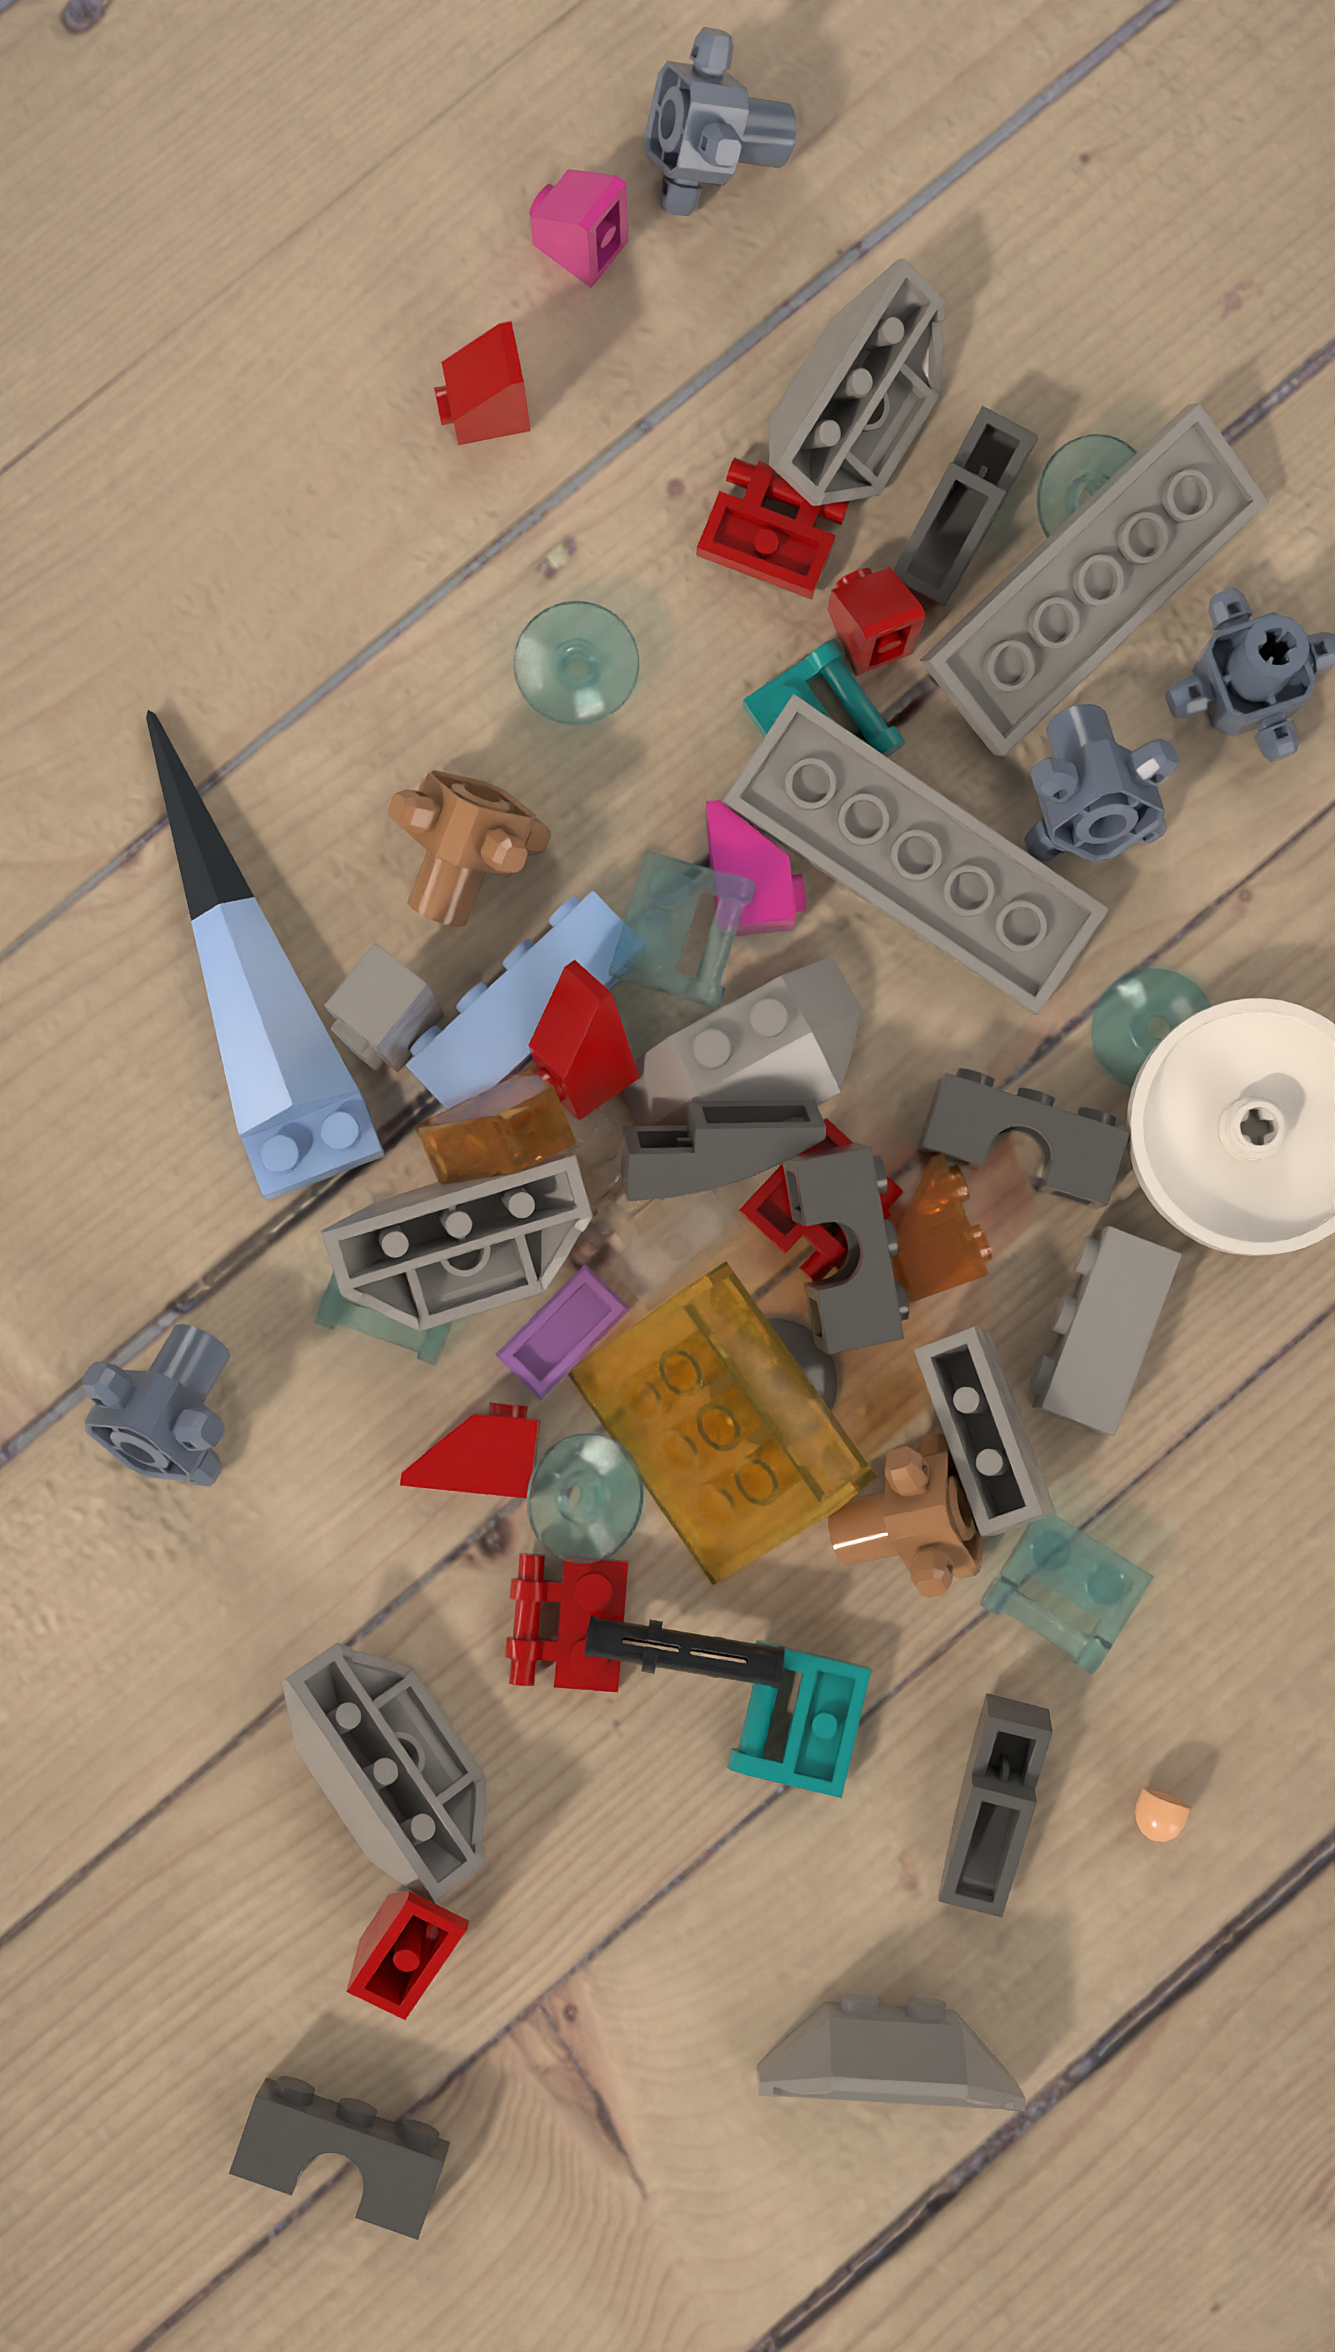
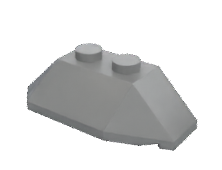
[768,258,946,506]
[621,956,863,1126]
[321,1153,593,1332]
[282,1643,485,1903]
[756,1994,1025,2112]

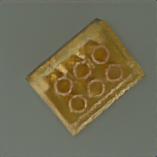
[568,1261,877,1585]

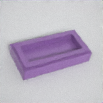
[495,1264,631,1400]

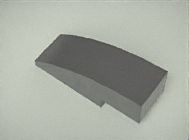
[893,405,1038,606]
[621,1100,826,1201]
[938,1693,1053,1917]

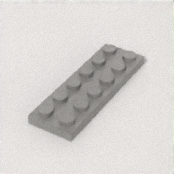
[919,403,1269,757]
[722,694,1109,1015]

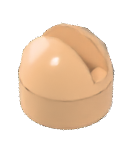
[1134,1787,1192,1842]

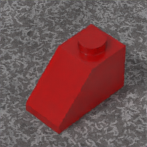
[434,321,531,445]
[827,567,926,677]
[528,960,640,1121]
[400,1402,541,1499]
[346,1891,469,2020]

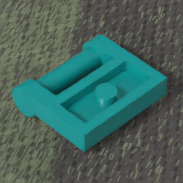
[742,639,906,758]
[727,1640,871,1798]

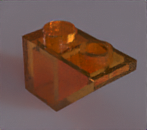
[414,1070,577,1185]
[892,1154,992,1303]

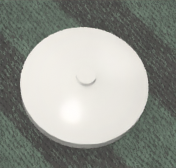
[1126,998,1335,1256]

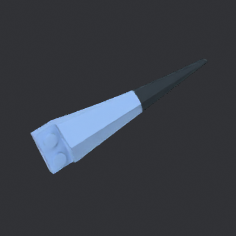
[146,710,386,1201]

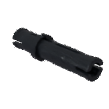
[584,1615,785,1689]

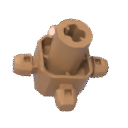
[388,770,551,927]
[828,1434,983,1598]

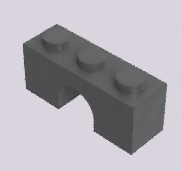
[916,1068,1130,1210]
[783,1143,909,1355]
[229,2076,450,2240]

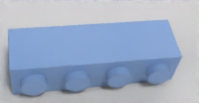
[406,891,646,1127]

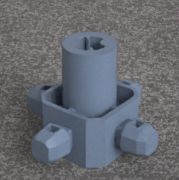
[645,27,796,216]
[1165,588,1335,763]
[1024,704,1179,862]
[82,1324,230,1487]

